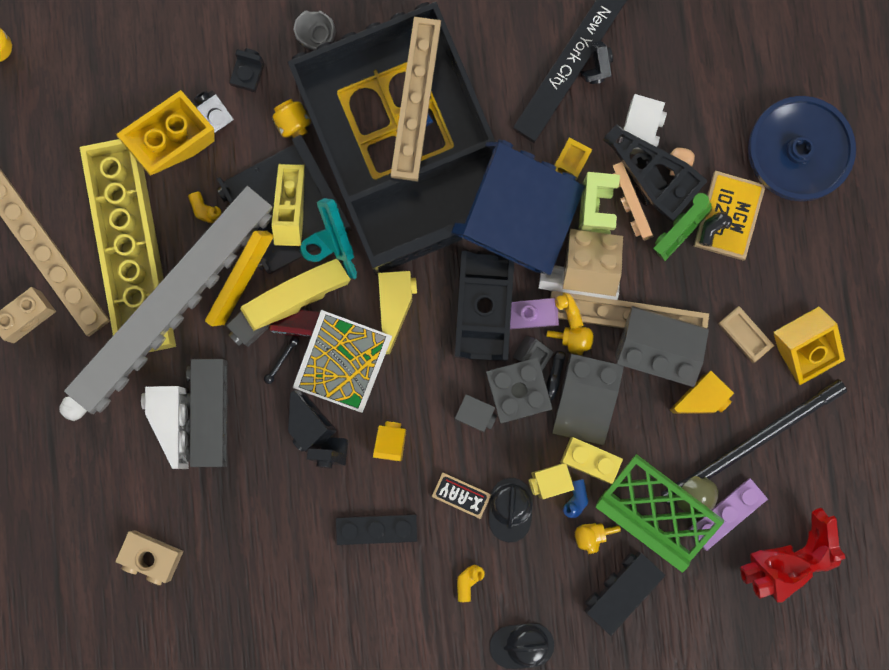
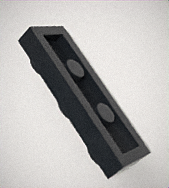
[336,514,418,545]

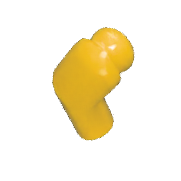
[188,192,222,223]

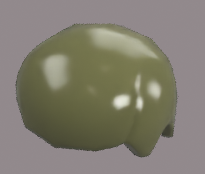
[677,476,718,512]

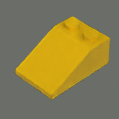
[116,90,214,176]

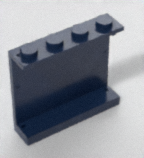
[451,139,585,275]

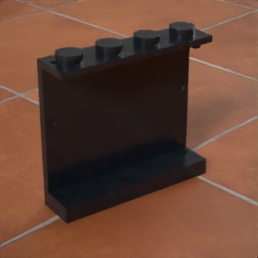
[216,135,352,274]

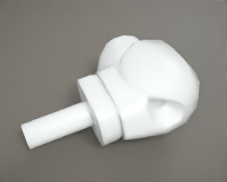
[60,397,87,421]

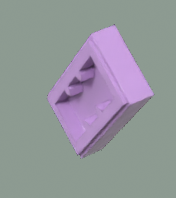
[510,298,559,329]

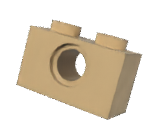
[0,287,56,343]
[116,530,183,585]

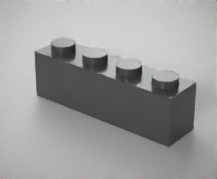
[186,359,227,467]

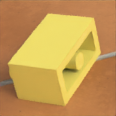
[560,437,623,484]
[528,463,574,499]

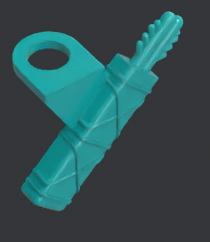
[300,198,357,279]

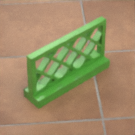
[596,454,724,573]

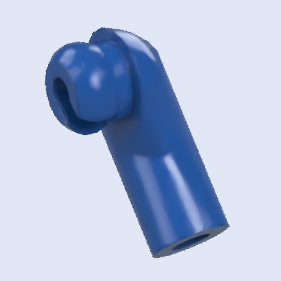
[563,479,588,518]

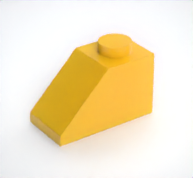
[670,371,734,414]
[373,421,406,461]

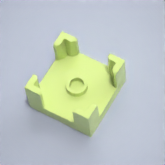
[578,172,620,234]

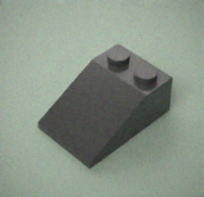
[552,354,624,445]

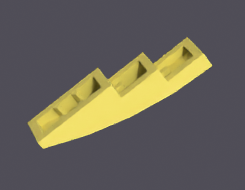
[240,259,350,331]

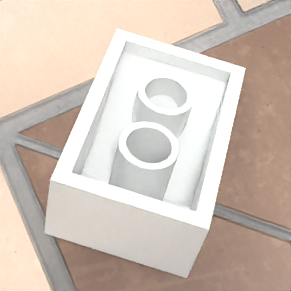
[141,386,189,469]

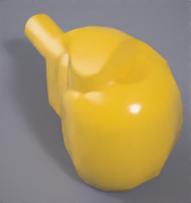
[547,327,593,355]
[575,523,621,554]

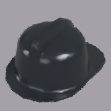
[489,478,533,543]
[490,623,554,669]

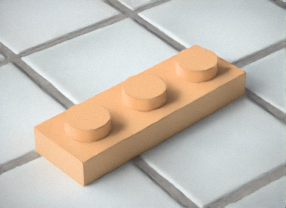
[613,162,653,241]

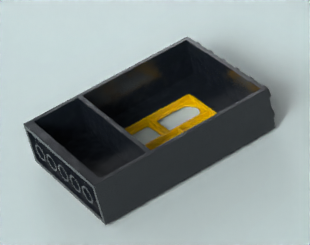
[288,2,496,275]

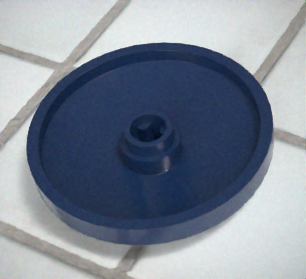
[748,96,856,201]

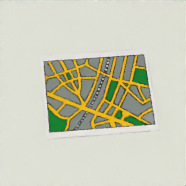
[293,310,392,413]

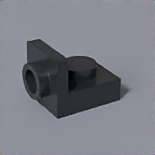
[229,48,265,93]

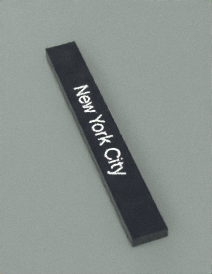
[513,0,628,143]

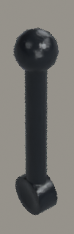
[264,336,299,384]

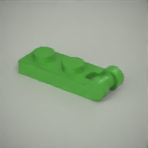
[653,193,712,261]

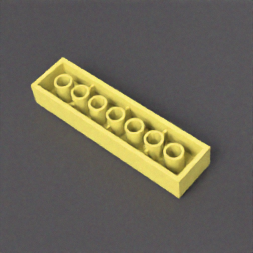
[80,139,176,352]

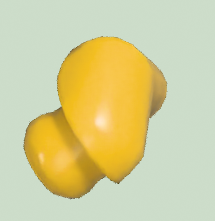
[555,293,584,329]
[457,565,485,602]

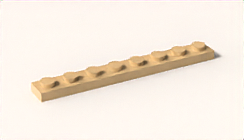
[0,168,110,336]

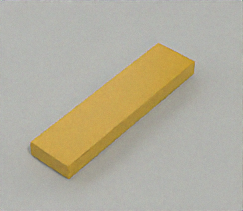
[205,231,274,326]

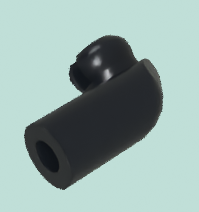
[699,212,732,247]

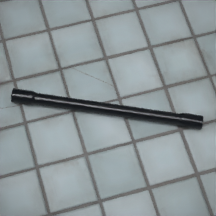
[661,379,847,507]

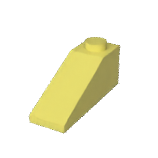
[272,164,305,246]
[378,271,417,355]

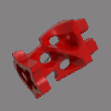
[740,508,845,602]

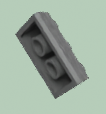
[615,306,709,387]

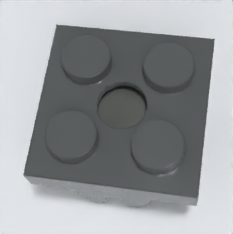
[486,358,552,424]

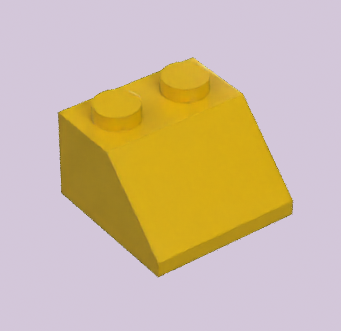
[774,307,845,385]

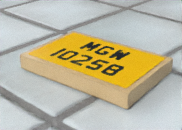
[693,171,765,261]

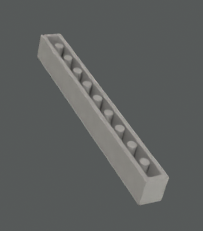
[64,186,273,415]

